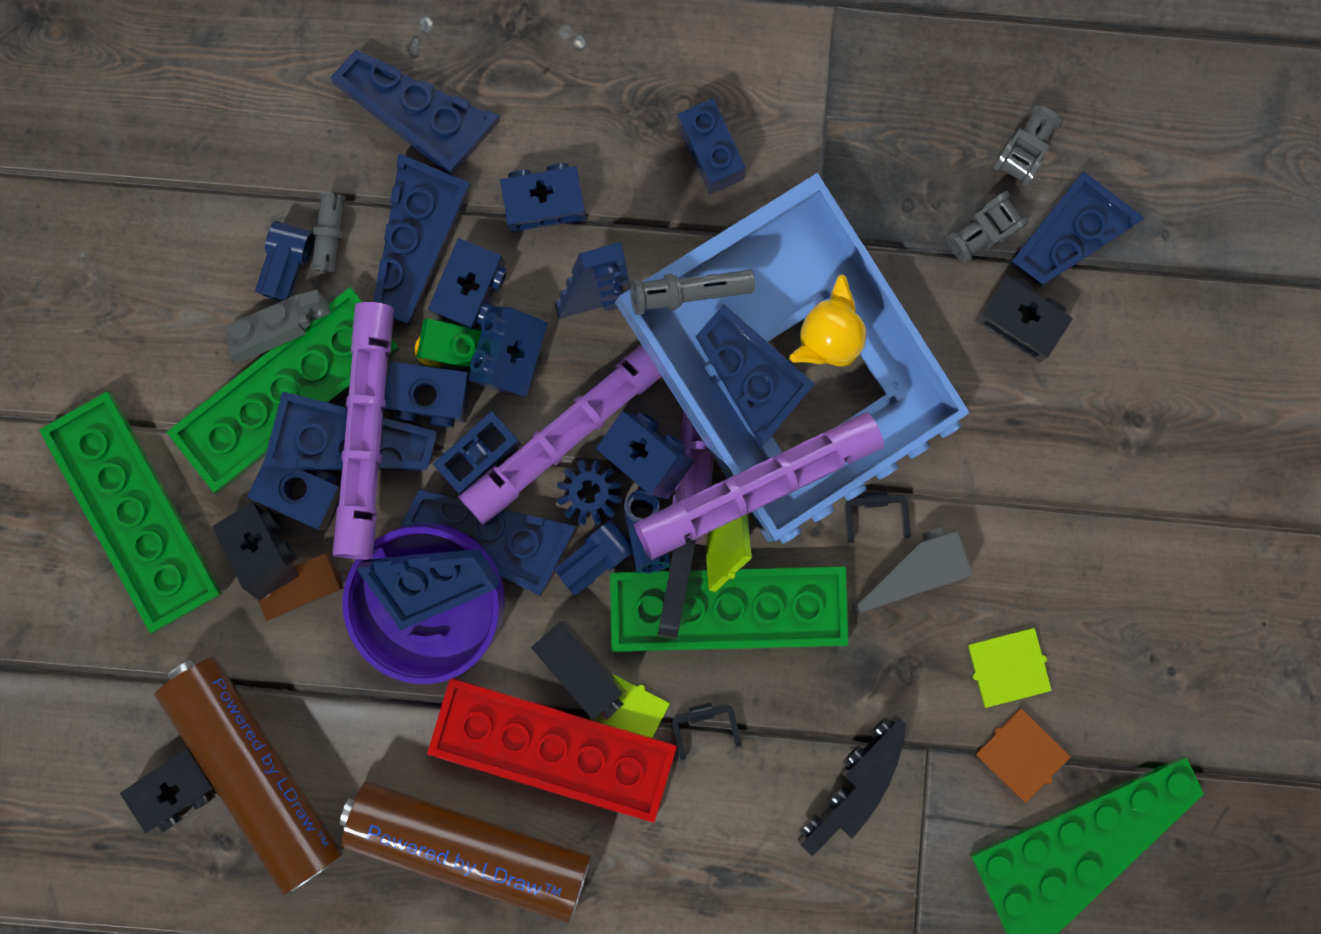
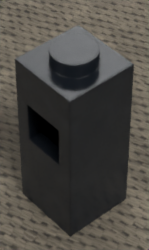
[531,621,627,720]

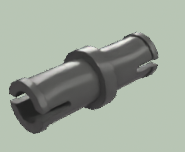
[310,193,346,274]

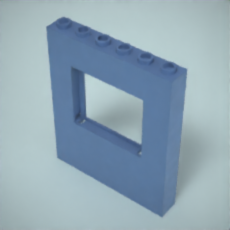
[615,173,970,544]

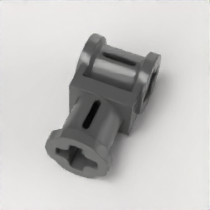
[992,105,1063,188]
[946,191,1029,264]

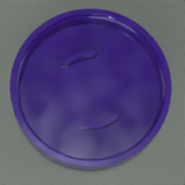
[343,523,505,684]

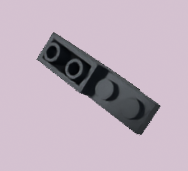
[798,716,906,857]

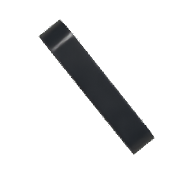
[657,538,696,640]

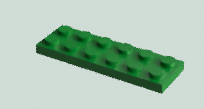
[166,287,400,494]
[39,391,223,634]
[610,567,848,652]

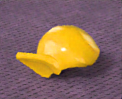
[789,275,867,367]

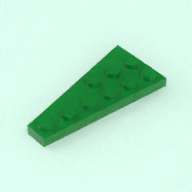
[969,756,1204,934]

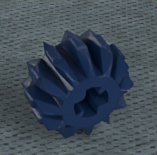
[557,460,622,526]

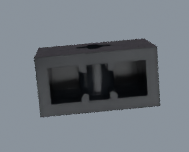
[975,276,1073,363]
[212,501,300,601]
[120,748,216,833]

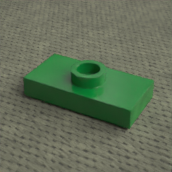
[416,318,482,370]

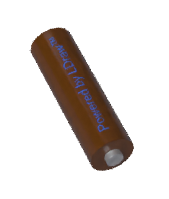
[154,656,343,895]
[339,781,590,924]

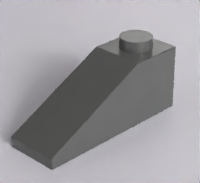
[853,526,973,613]

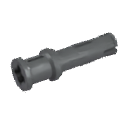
[630,269,755,315]

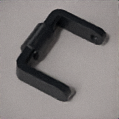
[844,491,911,543]
[672,702,742,760]

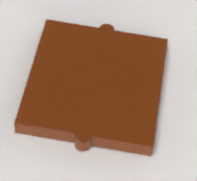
[975,708,1071,803]

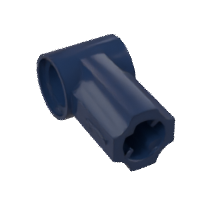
[255,221,315,302]
[624,490,670,574]
[554,519,633,595]

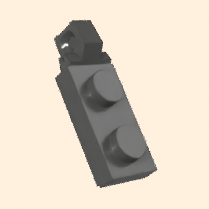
[225,290,330,363]

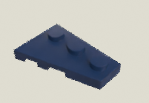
[1009,171,1145,287]
[695,304,815,446]
[356,549,500,630]

